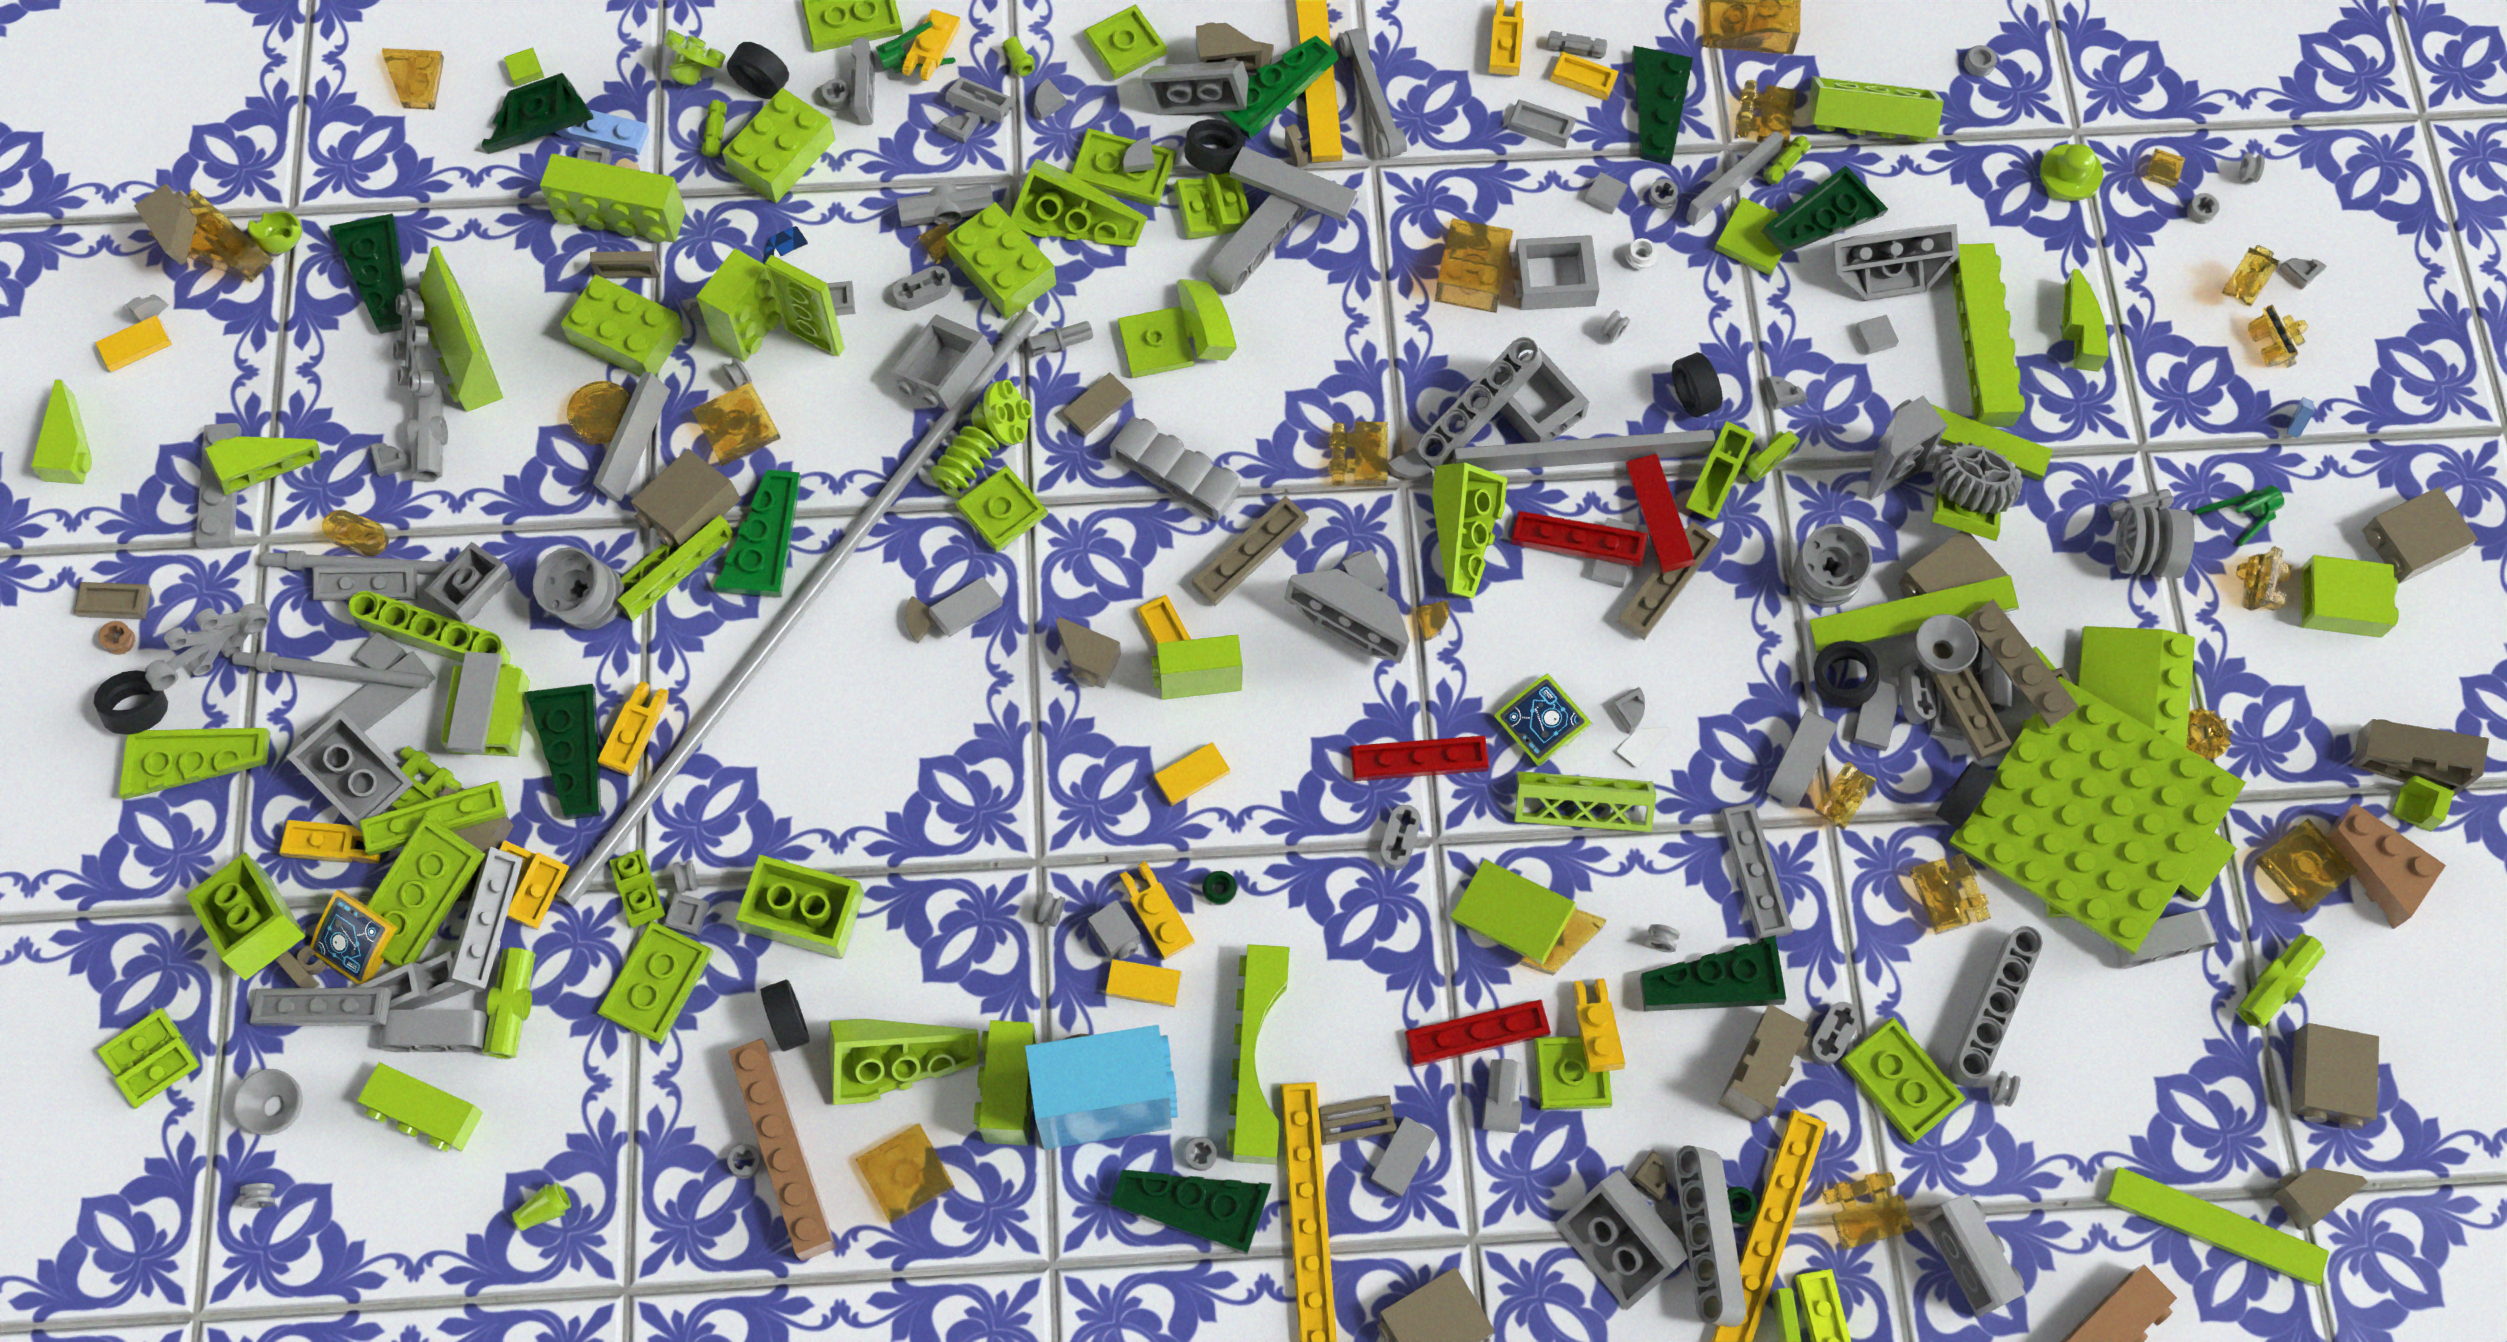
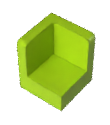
[2392,776,2454,832]

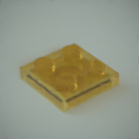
[692,382,781,466]
[2255,818,2358,914]
[856,1123,955,1224]

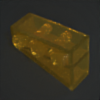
[149,189,273,283]

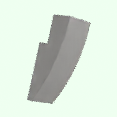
[354,951,470,1010]

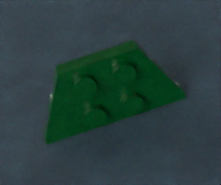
[481,73,593,154]

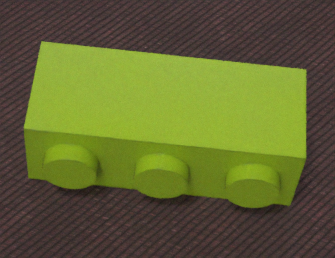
[357,1062,483,1152]

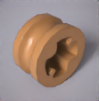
[98,621,135,655]

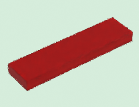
[1626,454,1695,573]
[1511,511,1648,567]
[1350,735,1489,782]
[1404,999,1551,1068]

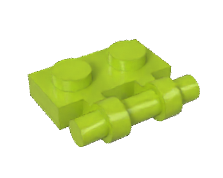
[391,746,462,810]

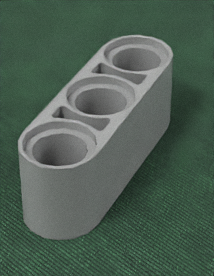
[1766,709,1838,808]
[2113,909,2219,969]
[379,1010,488,1052]

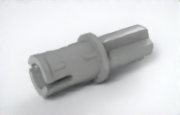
[1028,321,1093,357]

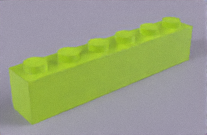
[1949,243,2025,427]

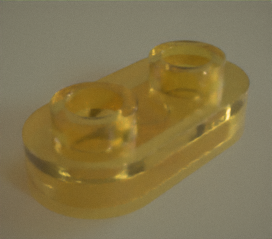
[322,510,389,557]

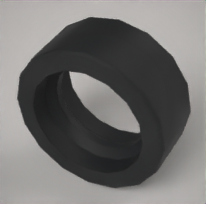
[727,42,789,99]
[1184,119,1245,174]
[1672,352,1723,418]
[1813,640,1880,708]
[93,670,168,735]
[1936,761,1995,829]
[760,979,810,1052]

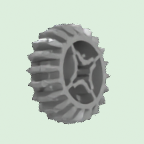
[1932,442,2023,514]

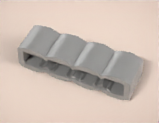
[1110,416,1240,521]

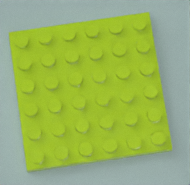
[1949,676,2246,956]

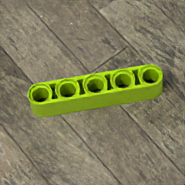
[348,591,511,664]

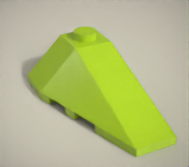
[1432,462,1507,599]

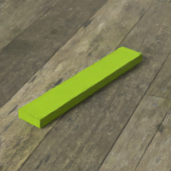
[1809,575,2019,654]
[2105,1167,2329,1287]

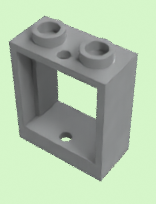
[1509,235,1600,310]
[890,314,994,411]
[1495,348,1590,443]

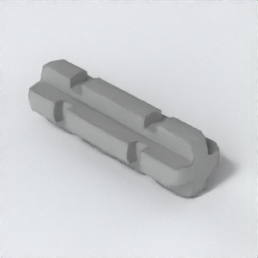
[1547,31,1607,58]
[2108,489,2174,521]

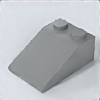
[286,709,414,832]

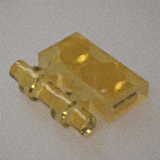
[1735,80,1797,148]
[1328,421,1388,486]
[1909,854,1991,935]
[1822,1172,1914,1251]

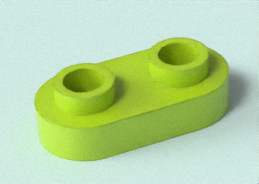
[1745,431,1800,483]

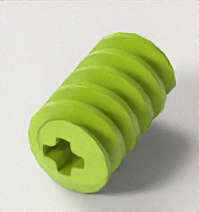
[930,426,999,499]

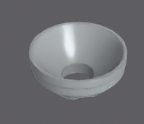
[1915,614,1979,675]
[233,1069,303,1136]

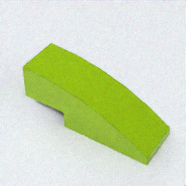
[2062,269,2109,372]
[1177,279,1237,361]
[1685,421,1756,521]

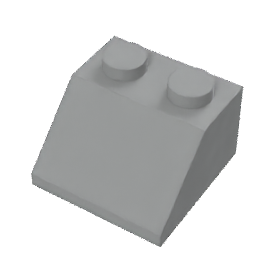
[425,541,512,624]

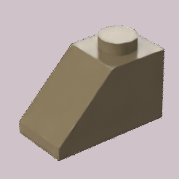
[1196,22,1262,69]
[134,183,197,265]
[1056,617,1121,688]
[2272,1167,2368,1230]

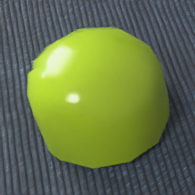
[247,211,302,255]

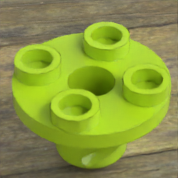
[663,29,726,86]
[2040,144,2103,201]
[971,379,1032,446]

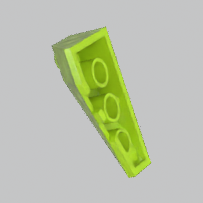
[1010,158,1148,247]
[829,1019,978,1105]

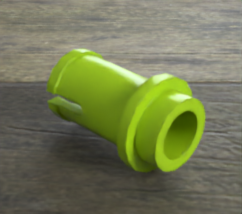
[1001,37,1035,77]

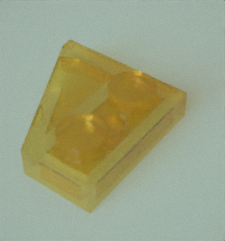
[381,48,444,110]
[1520,909,1606,976]

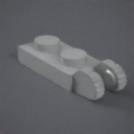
[850,37,875,126]

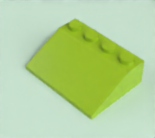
[418,246,504,412]
[2076,626,2195,748]

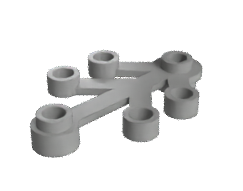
[393,289,434,396]
[145,603,270,691]

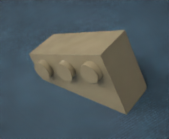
[2352,719,2489,797]
[1718,1004,1809,1124]

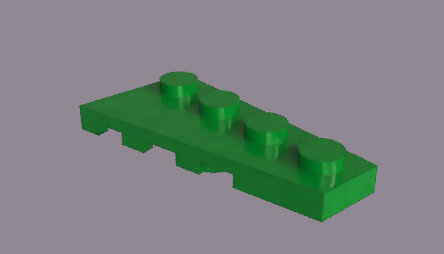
[1218,35,1339,140]
[713,470,801,597]

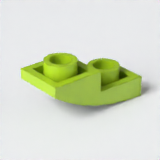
[609,848,666,928]

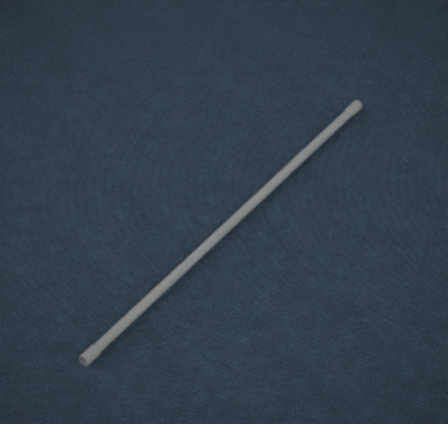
[556,310,1039,907]

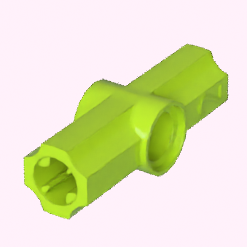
[2236,933,2326,1029]
[483,947,536,1060]

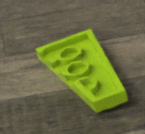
[119,728,271,800]

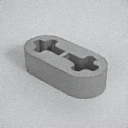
[893,266,952,311]
[1898,660,1937,725]
[1380,805,1421,870]
[1809,1002,1860,1066]

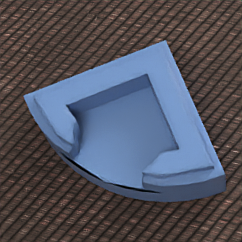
[2287,397,2314,438]

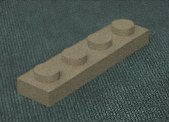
[1192,495,1309,606]
[1617,521,1720,641]
[1965,599,2079,729]
[1914,643,2012,761]

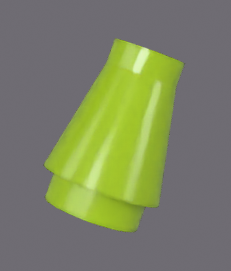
[512,1182,571,1231]

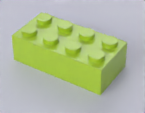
[540,153,686,243]

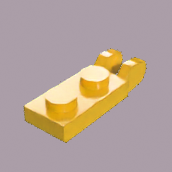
[1488,0,1524,76]
[902,9,960,82]
[598,681,669,776]
[279,820,381,864]
[1119,861,1195,960]
[1573,978,1625,1073]

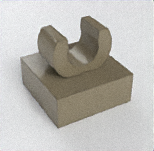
[276,946,327,988]

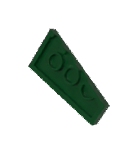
[1632,45,1693,165]
[1761,165,1888,254]

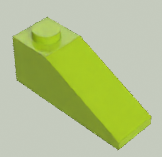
[31,379,92,484]
[205,436,321,495]

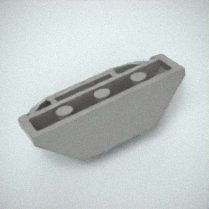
[1832,224,1959,300]
[1284,569,1410,664]

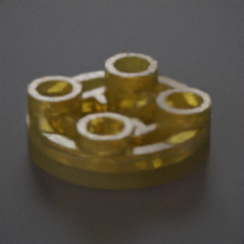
[567,381,631,445]

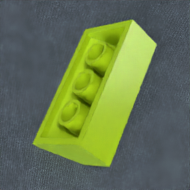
[1810,76,1944,142]

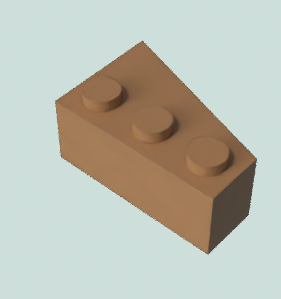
[2322,803,2446,929]

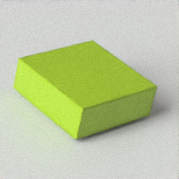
[504,47,544,87]

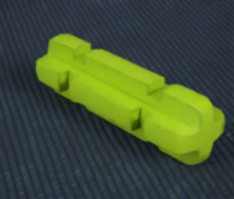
[701,99,727,158]
[1763,135,1811,185]

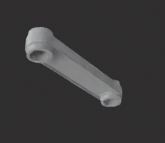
[1339,28,1407,158]

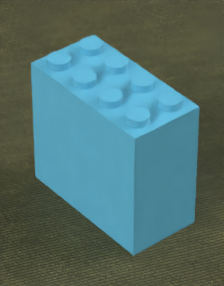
[1025,1024,1178,1150]

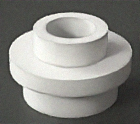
[1626,238,1658,269]

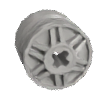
[2115,505,2195,578]
[1792,524,1873,608]
[533,547,624,630]

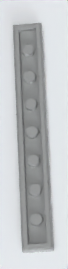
[1452,430,1715,471]

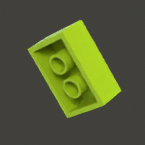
[722,88,836,204]
[945,202,1056,320]
[696,248,781,363]
[561,274,685,377]
[186,852,306,981]
[735,855,865,959]
[974,1020,1038,1146]

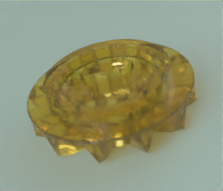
[2186,707,2232,760]

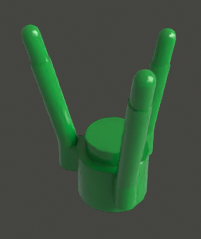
[876,21,956,74]
[2195,485,2284,546]

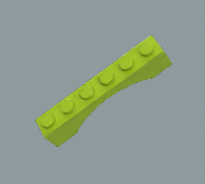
[1227,944,1290,1165]

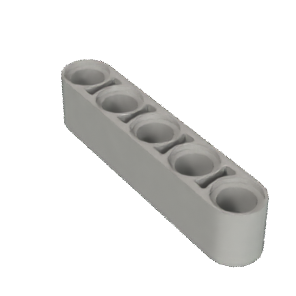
[1206,167,1310,293]
[1418,337,1543,468]
[1949,926,2043,1087]
[1674,1145,1746,1327]

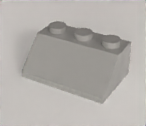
[1142,60,1249,115]
[1867,395,1948,500]
[1555,1169,1688,1310]
[1922,1193,2026,1318]

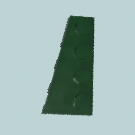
[329,213,407,334]
[524,684,602,820]
[1640,935,1787,1012]
[1110,1170,1272,1255]

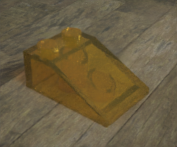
[1702,0,1801,55]
[1434,218,1513,313]

